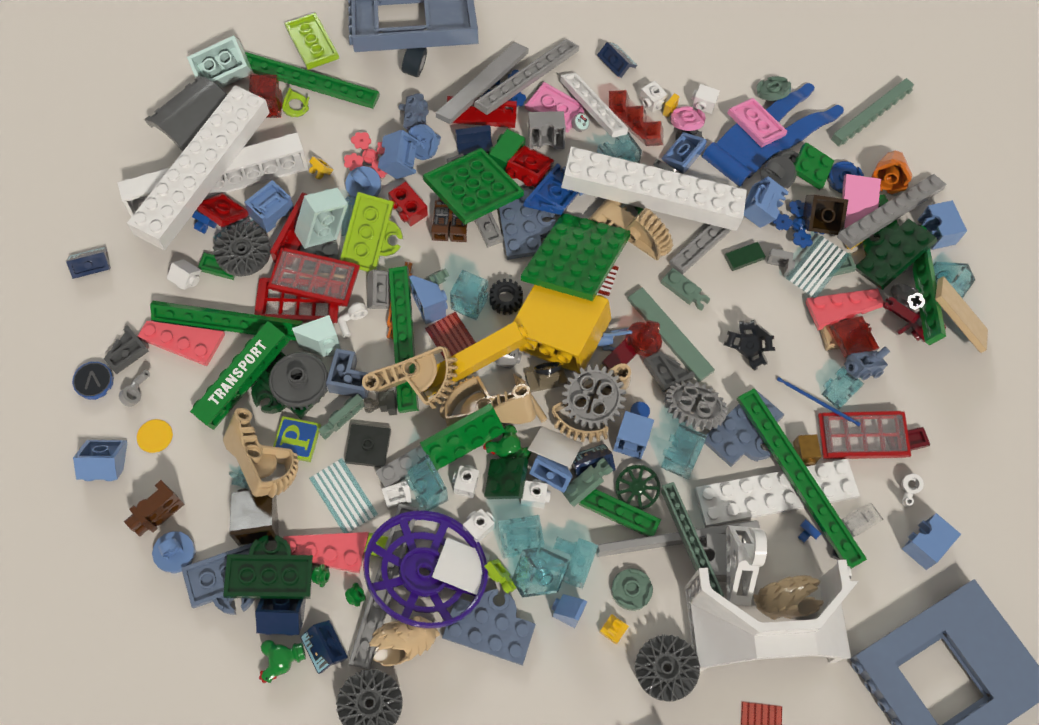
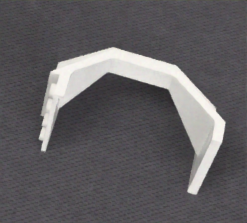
[685,560,858,671]

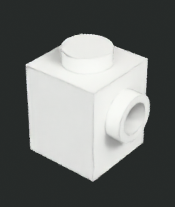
[639,81,668,113]
[691,84,720,114]
[167,259,201,290]
[452,465,480,498]
[521,479,551,509]
[463,509,495,542]

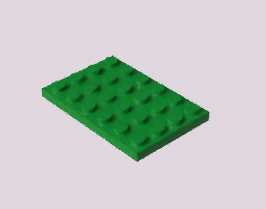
[521,213,631,301]

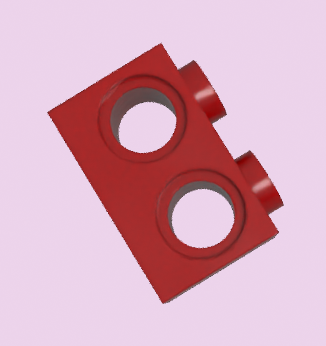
[388,181,428,227]

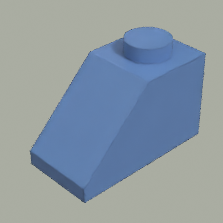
[529,455,572,493]
[551,594,587,628]

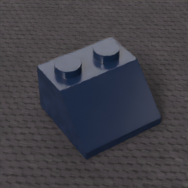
[255,598,306,636]

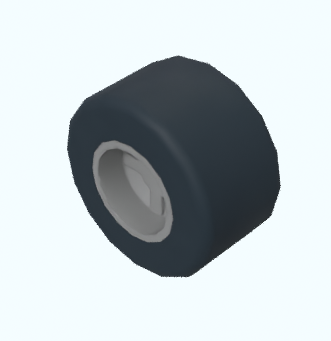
[402,47,427,77]

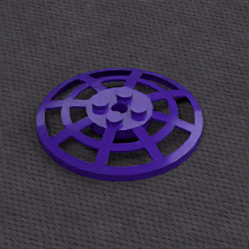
[363,511,488,628]

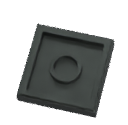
[345,424,391,468]

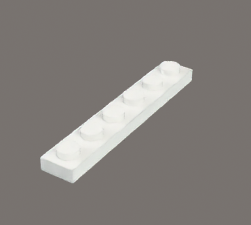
[560,72,628,138]

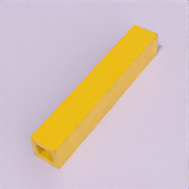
[423,322,529,397]

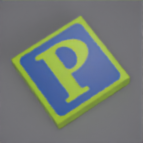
[273,416,321,462]

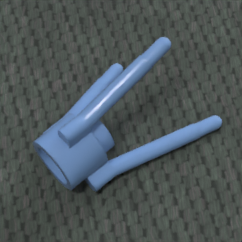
[598,326,639,351]

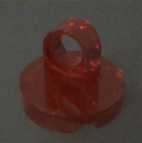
[625,320,662,357]

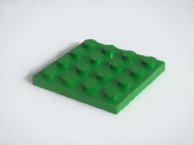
[423,148,524,225]

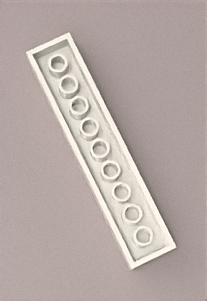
[127,85,270,251]
[117,133,308,217]
[561,147,747,231]

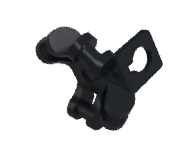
[724,320,775,371]

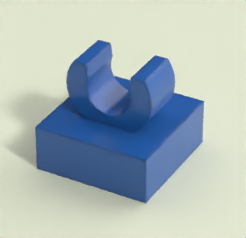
[192,211,217,234]
[798,520,822,543]

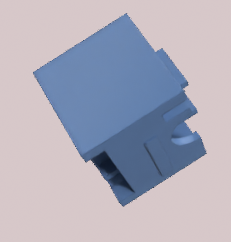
[378,130,421,179]
[744,176,789,228]
[244,180,294,233]
[918,200,967,250]
[613,411,654,460]
[902,513,961,570]

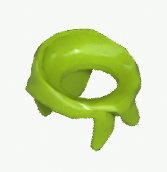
[282,88,310,117]

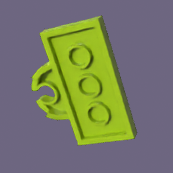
[340,192,403,272]

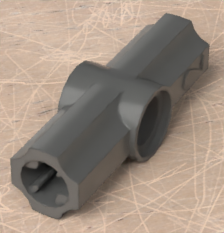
[890,283,925,310]

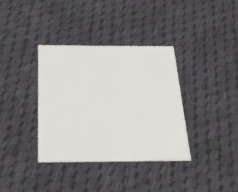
[528,426,583,468]
[432,537,490,595]

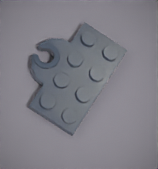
[499,189,556,260]
[702,389,784,467]
[181,543,266,615]
[442,589,536,666]

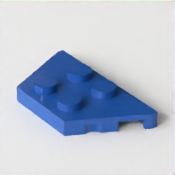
[523,163,579,215]

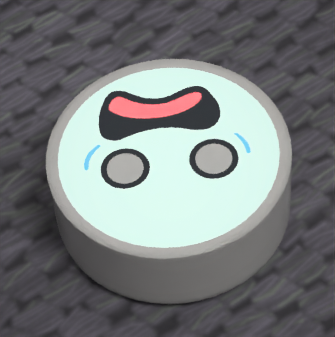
[572,113,590,132]

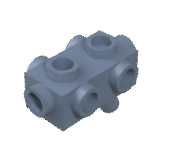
[399,93,429,131]
[844,346,890,380]

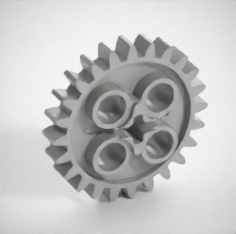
[562,365,627,429]
[664,381,728,431]

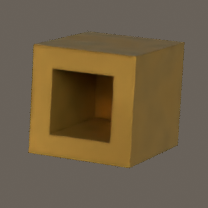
[793,434,822,466]

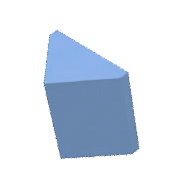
[661,132,707,174]

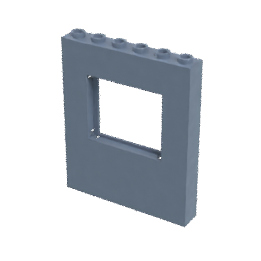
[348,0,479,52]
[850,579,1039,725]

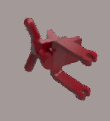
[883,297,946,342]

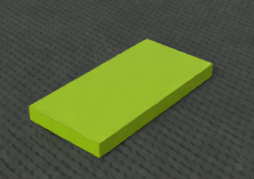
[284,12,340,70]

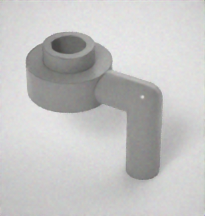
[119,370,150,407]

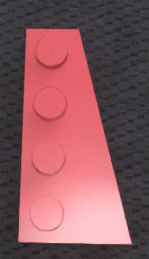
[806,288,884,331]
[137,321,225,366]
[283,532,369,574]

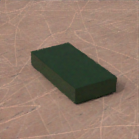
[724,242,766,271]

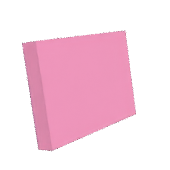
[525,82,586,133]
[727,98,788,148]
[842,174,881,229]

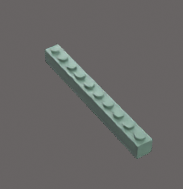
[831,78,914,146]
[661,482,724,597]

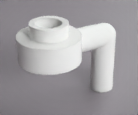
[338,302,368,338]
[902,474,924,507]

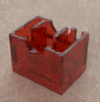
[249,75,283,118]

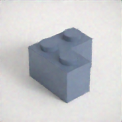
[326,348,369,399]

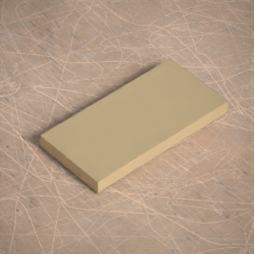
[935,276,988,353]

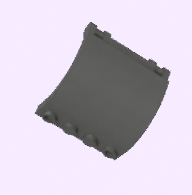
[145,76,227,152]

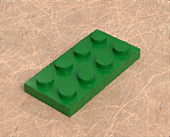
[420,403,506,471]

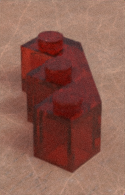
[609,90,664,146]

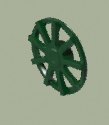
[615,465,661,510]

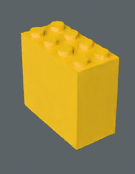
[513,285,611,374]

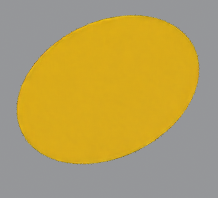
[137,419,173,453]

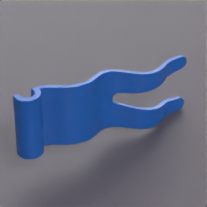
[702,83,844,187]

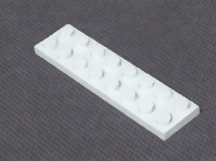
[695,459,860,527]

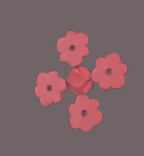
[344,132,387,178]

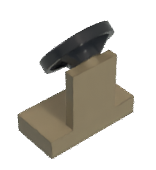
[525,362,567,392]

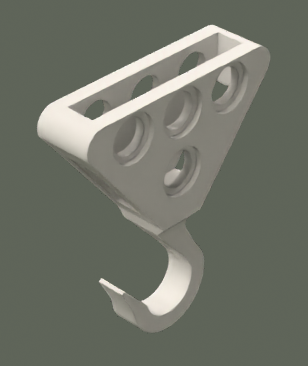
[726,525,767,606]

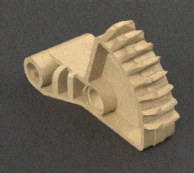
[589,199,674,260]
[362,346,458,409]
[552,363,631,443]
[439,374,536,426]
[223,408,299,498]

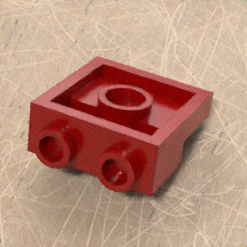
[505,146,554,188]

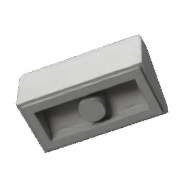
[367,269,390,309]

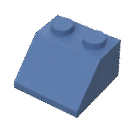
[409,275,448,325]
[73,440,127,481]

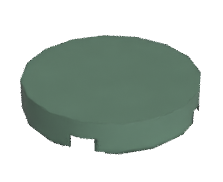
[756,76,791,101]
[611,568,653,611]

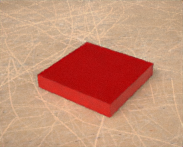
[197,193,248,227]

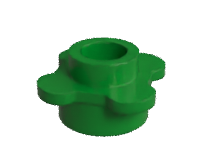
[312,564,330,588]
[345,583,366,607]

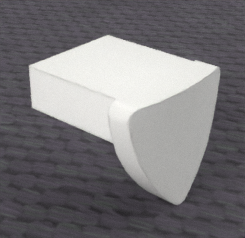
[382,481,412,509]

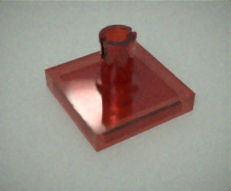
[829,316,879,359]

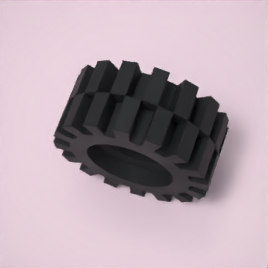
[489,278,523,315]

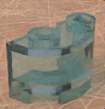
[821,366,864,409]

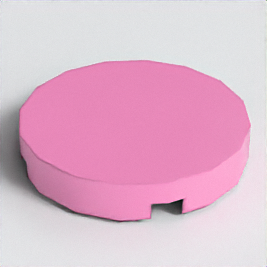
[670,106,706,131]

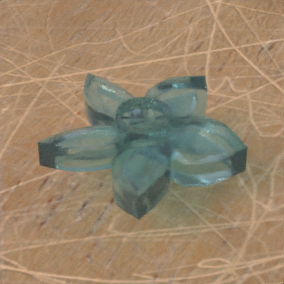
[229,469,248,488]

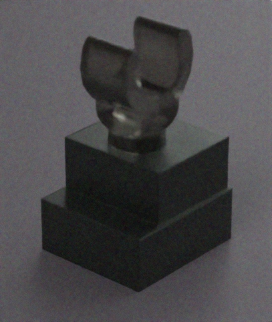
[364,390,397,415]

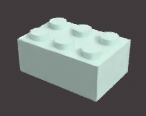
[187,35,253,88]
[294,188,348,249]

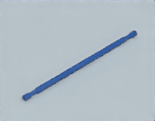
[777,377,861,427]

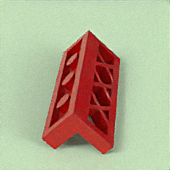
[447,96,517,128]
[270,192,307,268]

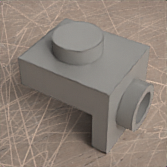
[767,249,795,277]

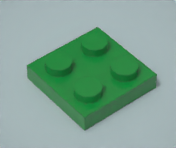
[794,142,835,190]

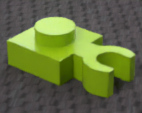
[484,559,518,594]

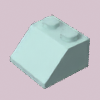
[292,315,341,357]

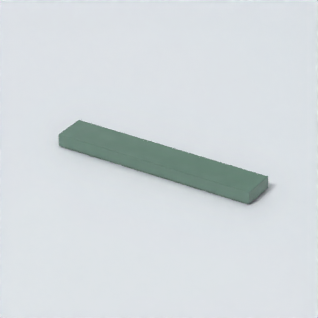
[627,287,715,382]

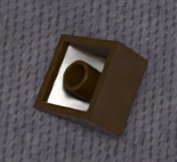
[803,195,848,235]

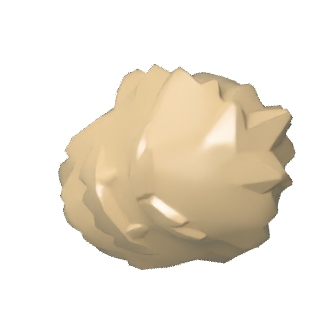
[753,575,824,620]
[369,616,440,666]

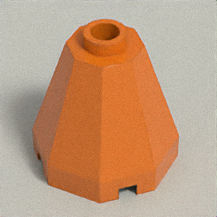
[872,150,912,194]

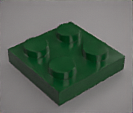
[484,457,528,499]

